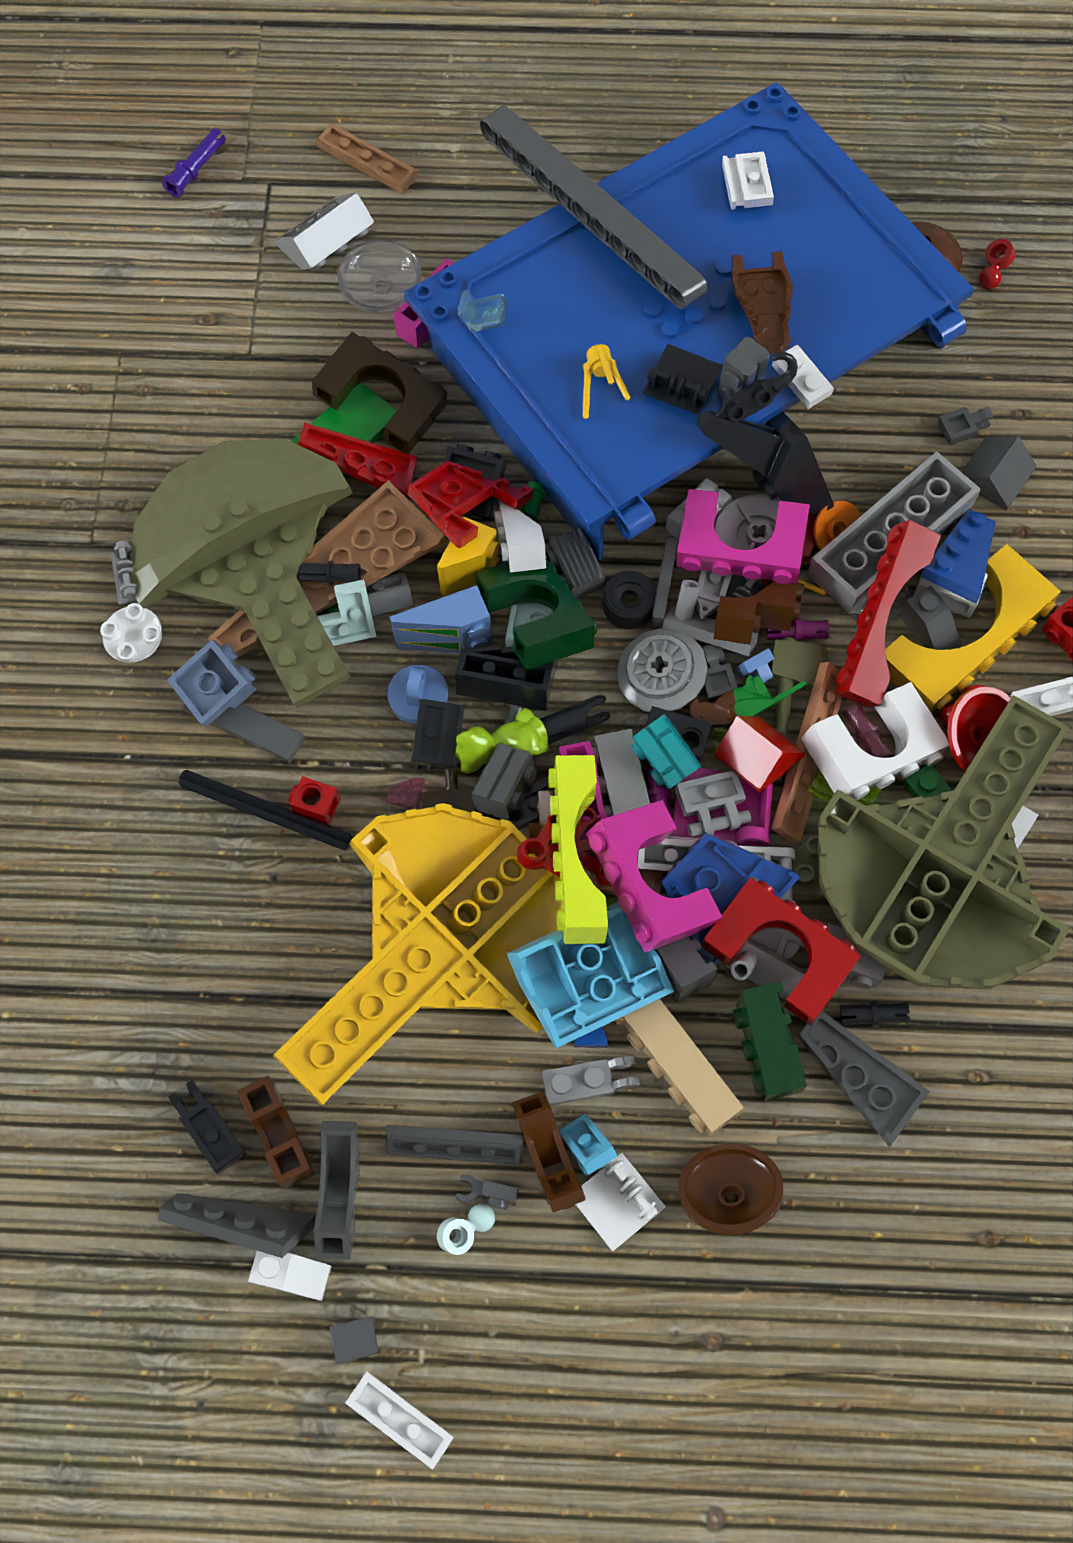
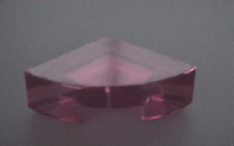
[386,777,425,810]

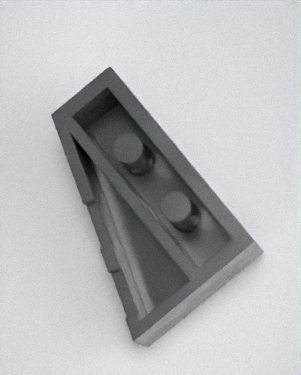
[654,893,717,1003]

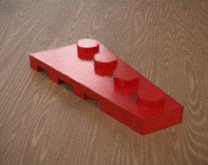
[298,422,417,498]

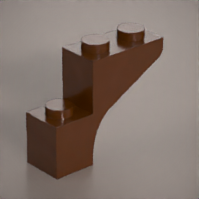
[713,572,804,645]

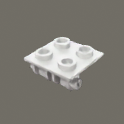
[575,1153,666,1252]

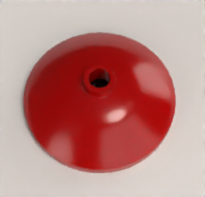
[947,687,1011,772]

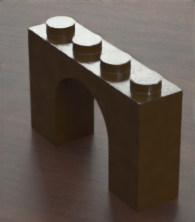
[312,332,447,454]

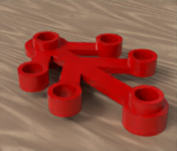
[517,807,610,885]

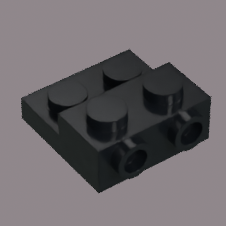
[443,444,507,519]

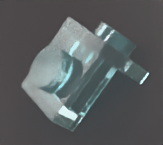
[458,290,507,332]

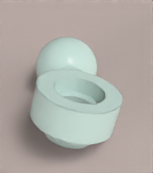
[437,1204,495,1255]

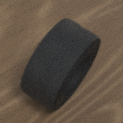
[602,571,656,629]

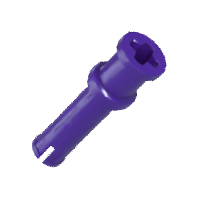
[162,128,226,198]

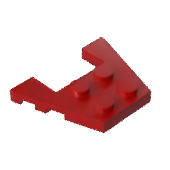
[408,461,534,549]

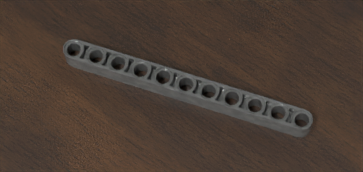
[479,106,708,309]

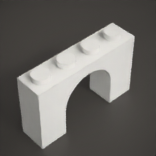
[801,682,949,800]

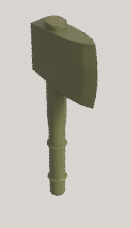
[769,637,828,784]

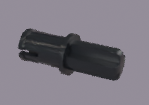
[299,561,362,585]

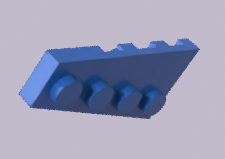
[921,509,996,604]

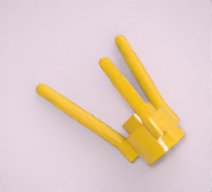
[582,344,630,419]

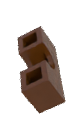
[237,1076,315,1190]

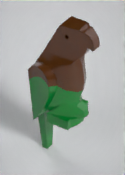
[690,675,807,726]

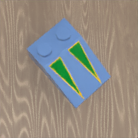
[390,585,492,653]

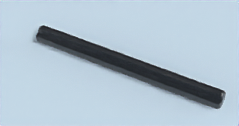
[178,770,353,851]

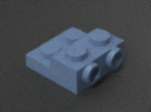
[167,639,257,727]

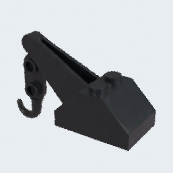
[696,352,835,515]

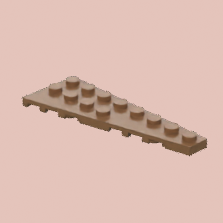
[208,480,447,659]

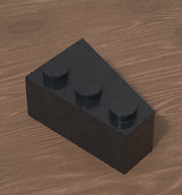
[455,645,558,711]

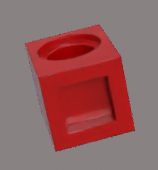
[288,776,341,825]

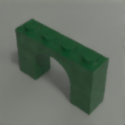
[475,559,597,670]

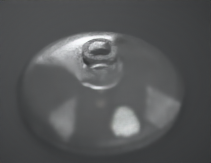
[338,240,422,313]

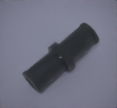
[840,1000,910,1027]

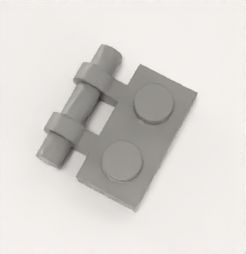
[675,771,751,837]

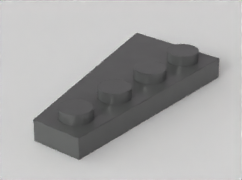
[798,1011,930,1147]
[158,1193,316,1258]

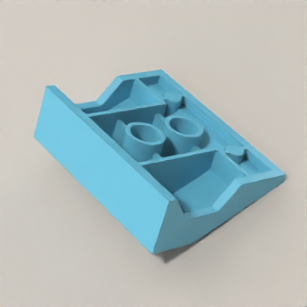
[506,902,674,1048]

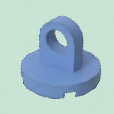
[387,665,449,724]

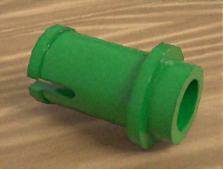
[521,482,546,521]

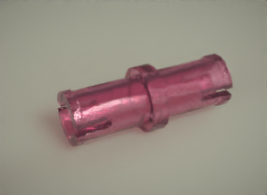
[844,704,892,758]

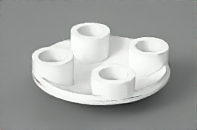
[100,603,162,663]

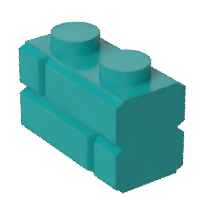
[631,714,701,789]

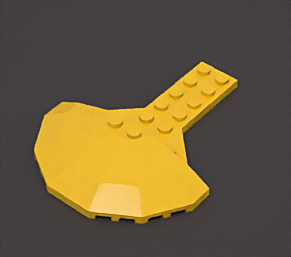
[273,803,562,1106]

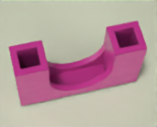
[677,489,810,584]
[586,800,722,953]

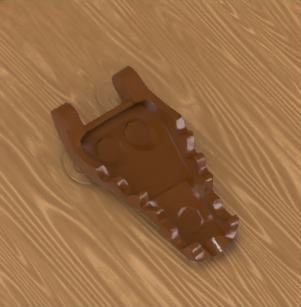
[731,251,793,354]

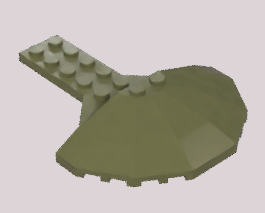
[128,439,353,708]
[818,695,1070,990]

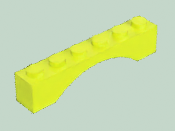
[548,755,608,944]

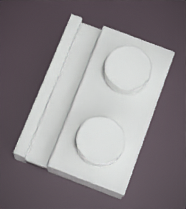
[722,151,774,210]

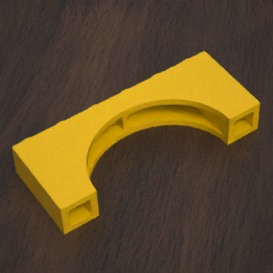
[885,544,1061,713]

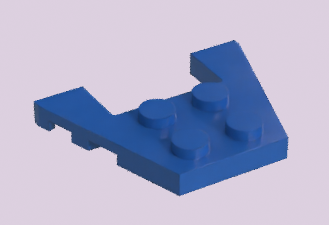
[661,832,800,966]

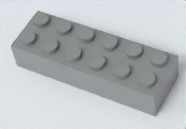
[807,451,981,614]

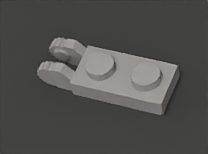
[542,1056,640,1106]

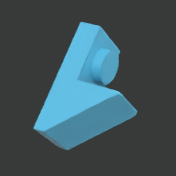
[559,1113,617,1176]

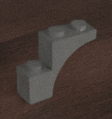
[314,1121,360,1259]

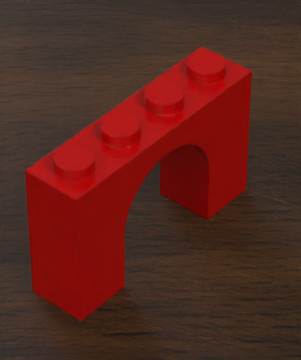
[702,878,861,1026]

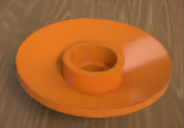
[813,501,862,551]

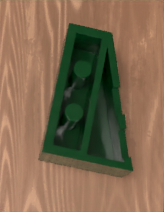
[733,981,807,1102]

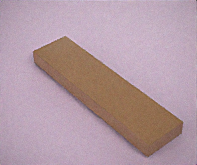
[316,123,418,194]

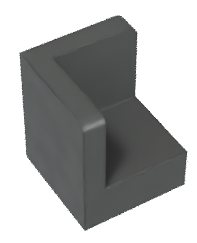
[329,1316,379,1365]

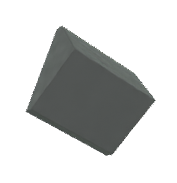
[962,436,1036,511]

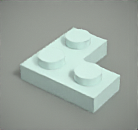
[318,579,377,646]

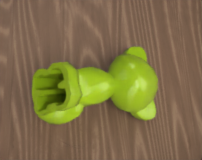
[456,708,549,774]

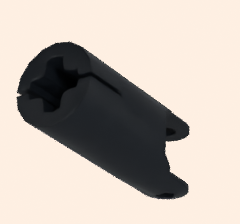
[540,695,610,744]

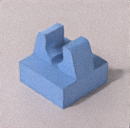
[735,648,775,683]

